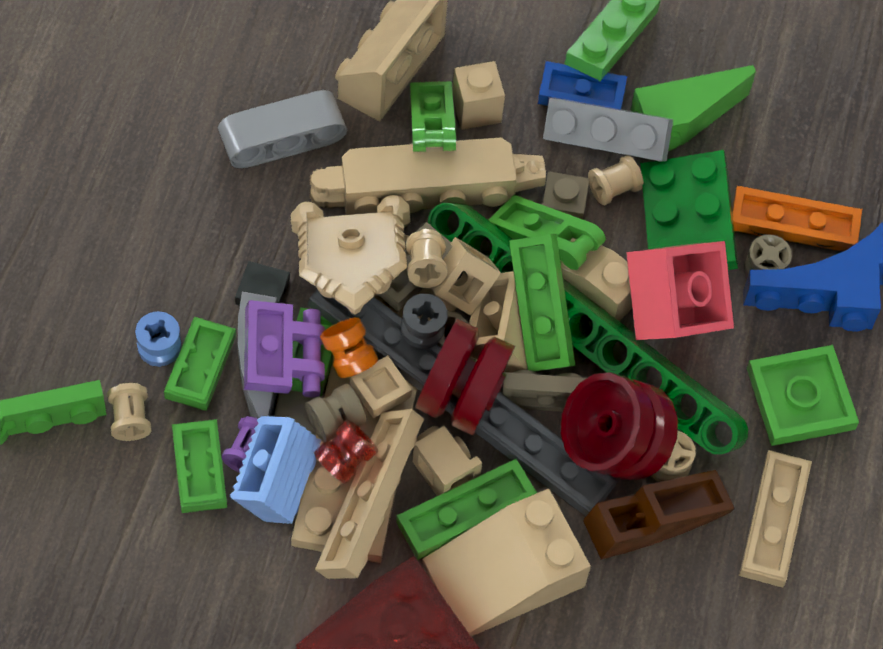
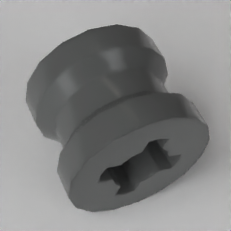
[400,293,448,349]

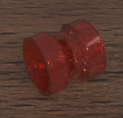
[314,419,379,484]

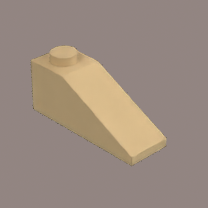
[560,238,632,321]

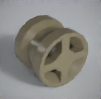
[744,235,792,277]

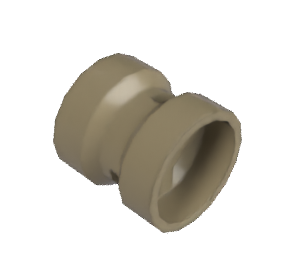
[305,383,366,443]

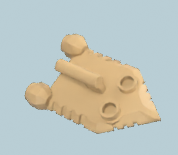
[291,195,410,315]

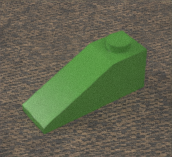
[630,65,756,151]

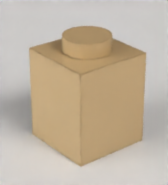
[452,61,505,130]

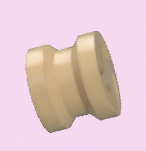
[651,431,696,482]

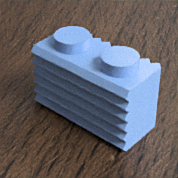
[230,416,321,524]

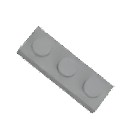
[543,97,674,161]

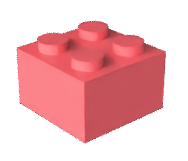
[626,241,734,340]

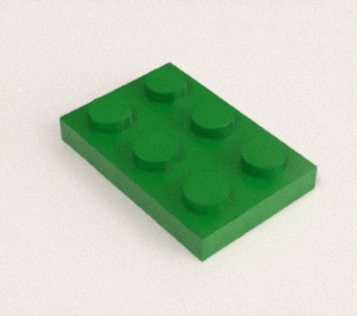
[641,150,738,270]

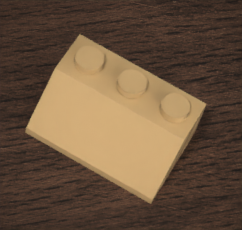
[335,0,448,122]

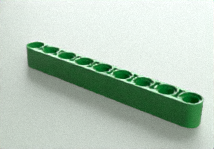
[428,203,748,455]

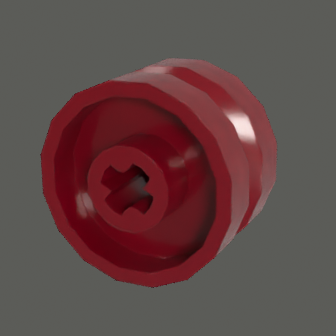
[415,319,515,435]
[561,372,678,480]

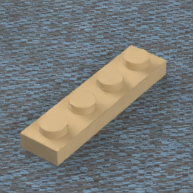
[315,409,424,579]

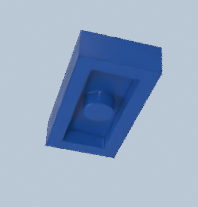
[538,61,627,109]

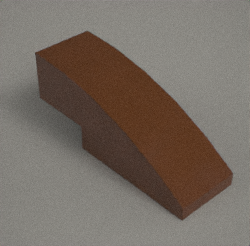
[583,470,735,560]

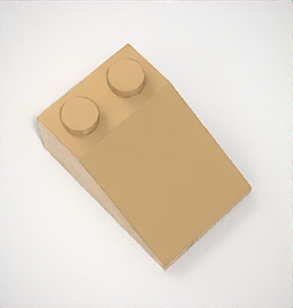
[422,488,591,641]

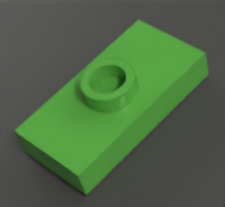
[164,317,236,411]
[172,419,227,513]

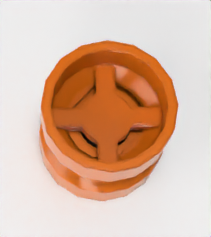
[320,317,378,378]

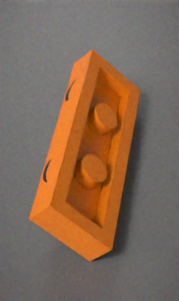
[732,186,862,252]

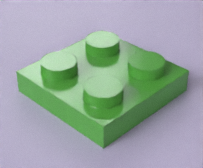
[747,345,859,446]

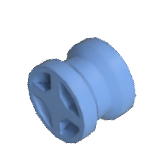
[135,311,181,367]

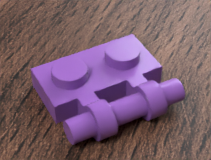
[244,300,325,398]

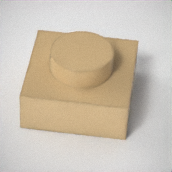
[350,356,412,419]

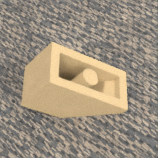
[469,271,527,373]

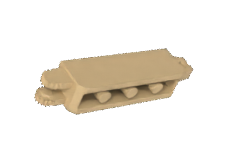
[310,137,546,215]

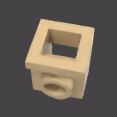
[432,237,501,316]
[412,426,482,496]

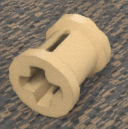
[588,155,643,205]
[406,229,448,288]
[107,383,151,441]

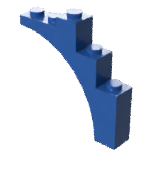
[743,222,883,332]

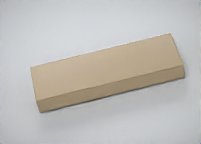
[739,450,812,588]

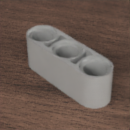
[218,90,347,168]

